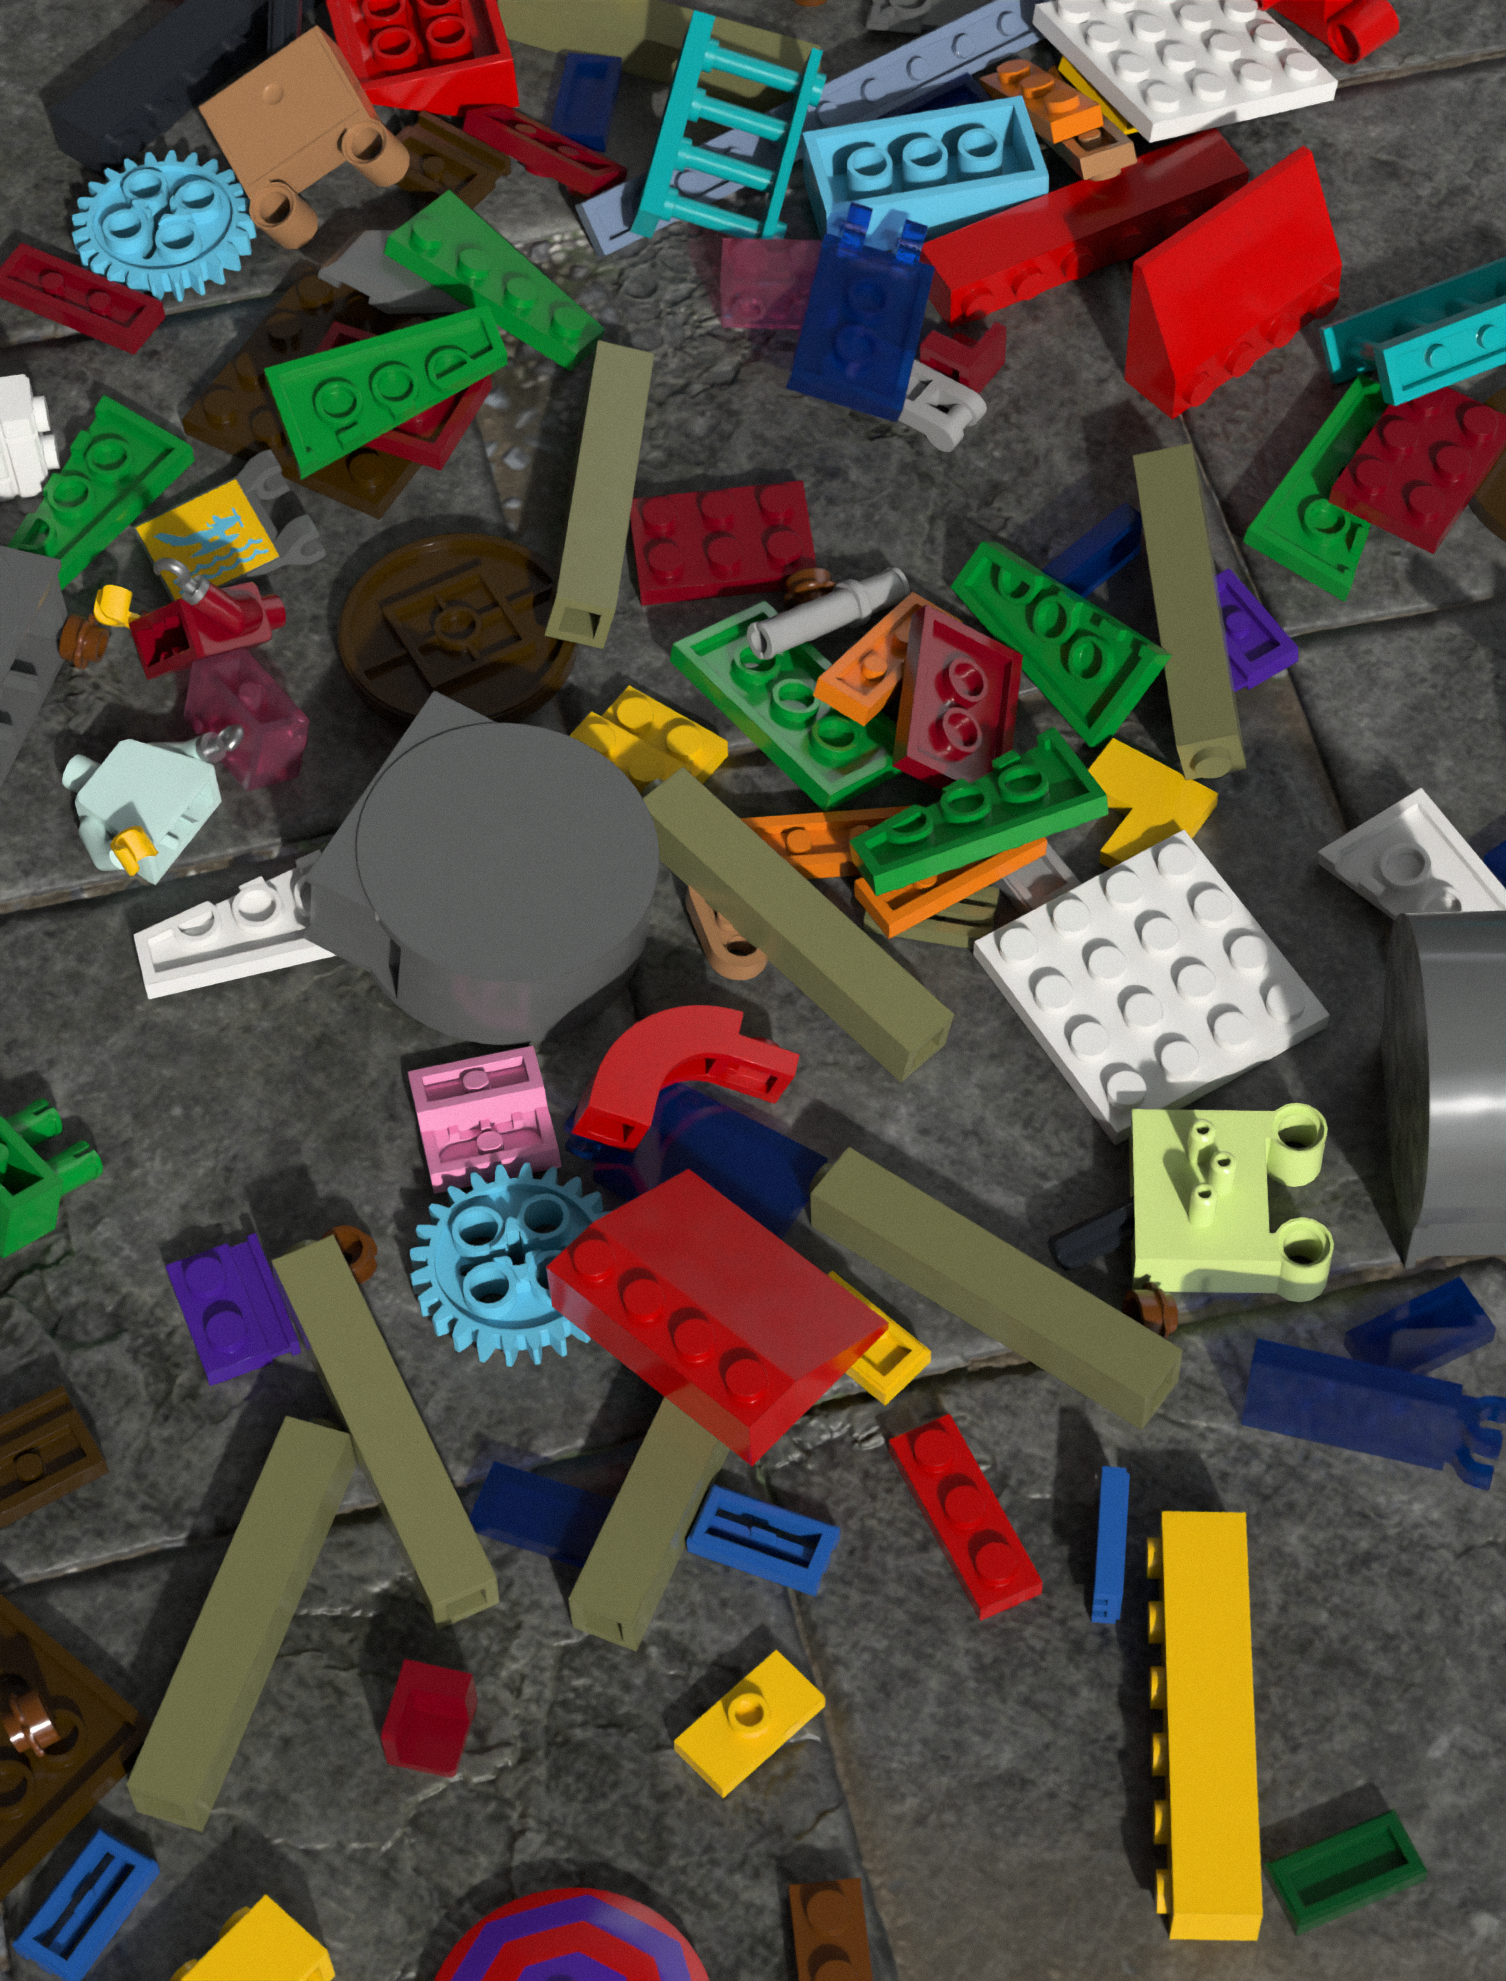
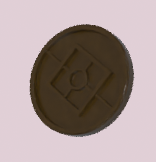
[338,532,579,729]

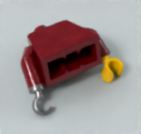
[94,558,286,681]

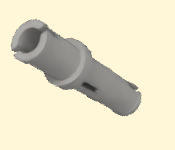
[747,567,910,660]

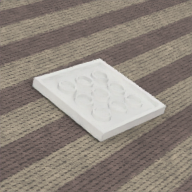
[1032,0,1338,143]
[973,830,1330,1145]

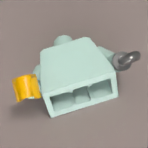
[62,724,244,885]

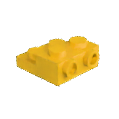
[569,686,728,793]

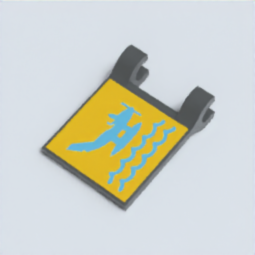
[132,450,327,602]

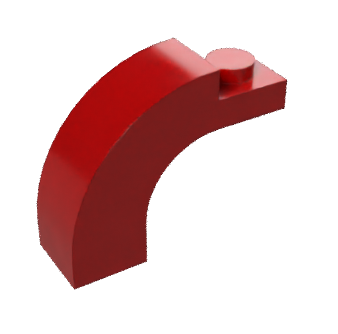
[571,1005,800,1153]

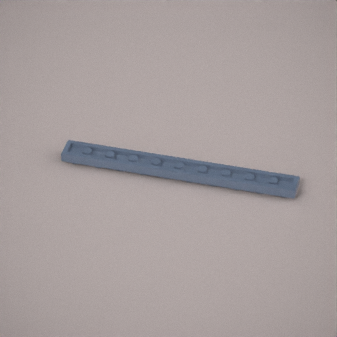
[575,0,1054,257]

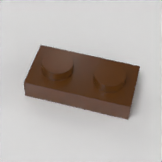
[789,1877,873,1981]

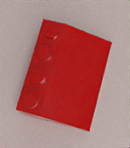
[326,0,520,117]
[1125,145,1342,420]
[546,1169,889,1466]

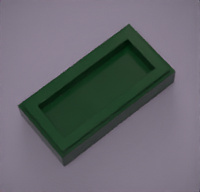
[1263,1809,1428,1936]

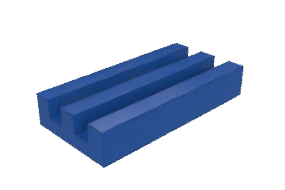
[1091,1466,1130,1624]
[687,1483,840,1597]
[12,1827,160,1981]

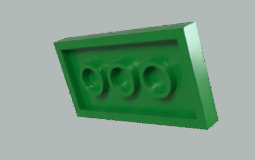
[669,601,904,812]

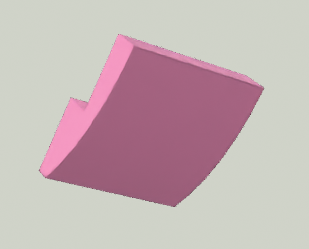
[407,1046,562,1194]

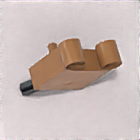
[198,0,410,249]

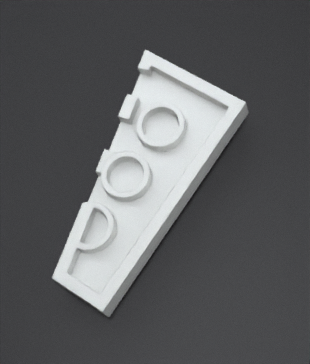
[1317,788,1506,921]
[134,850,337,999]

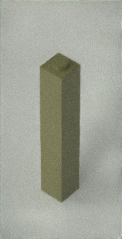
[496,0,821,112]
[544,340,654,649]
[1133,443,1247,780]
[640,767,954,1083]
[808,1147,1183,1430]
[271,1235,500,1631]
[569,1397,730,1651]
[126,1416,357,1832]

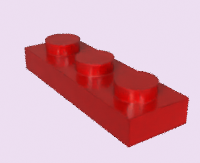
[889,1413,1043,1621]

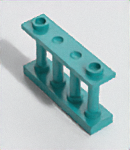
[630,10,827,272]
[1318,256,1506,406]

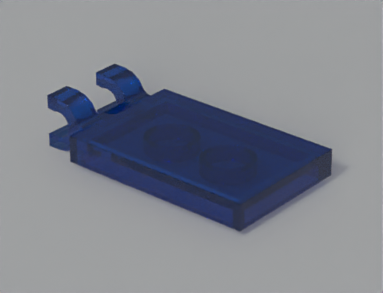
[786,202,935,423]
[564,1082,829,1240]
[1241,1338,1506,1491]

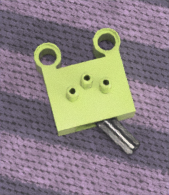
[1047,1103,1334,1302]

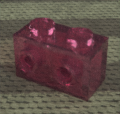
[720,238,838,330]
[183,648,310,792]

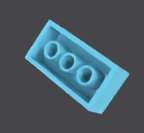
[803,96,1049,261]

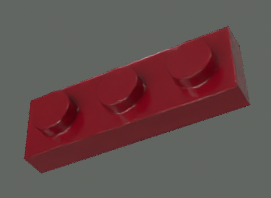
[462,104,628,200]
[0,243,165,355]

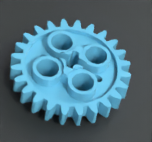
[72,150,257,302]
[410,1163,612,1367]

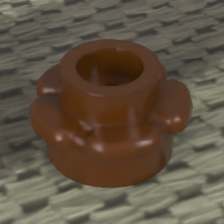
[782,568,837,610]
[59,612,109,669]
[320,1225,378,1284]
[1122,1282,1178,1340]
[0,1688,62,1758]

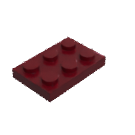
[314,321,492,471]
[1328,386,1506,554]
[630,480,817,606]
[892,605,1023,791]

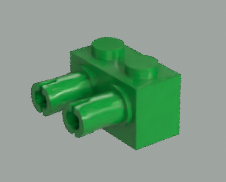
[0,1097,103,1259]

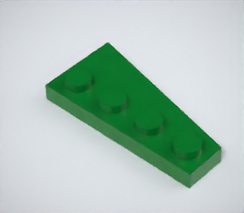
[383,190,605,371]
[264,304,507,480]
[1243,373,1389,602]
[7,395,195,590]
[950,541,1172,747]
[849,726,1109,896]

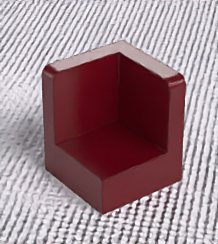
[920,322,1007,394]
[381,1659,478,1778]

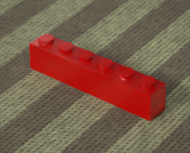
[918,127,1249,329]

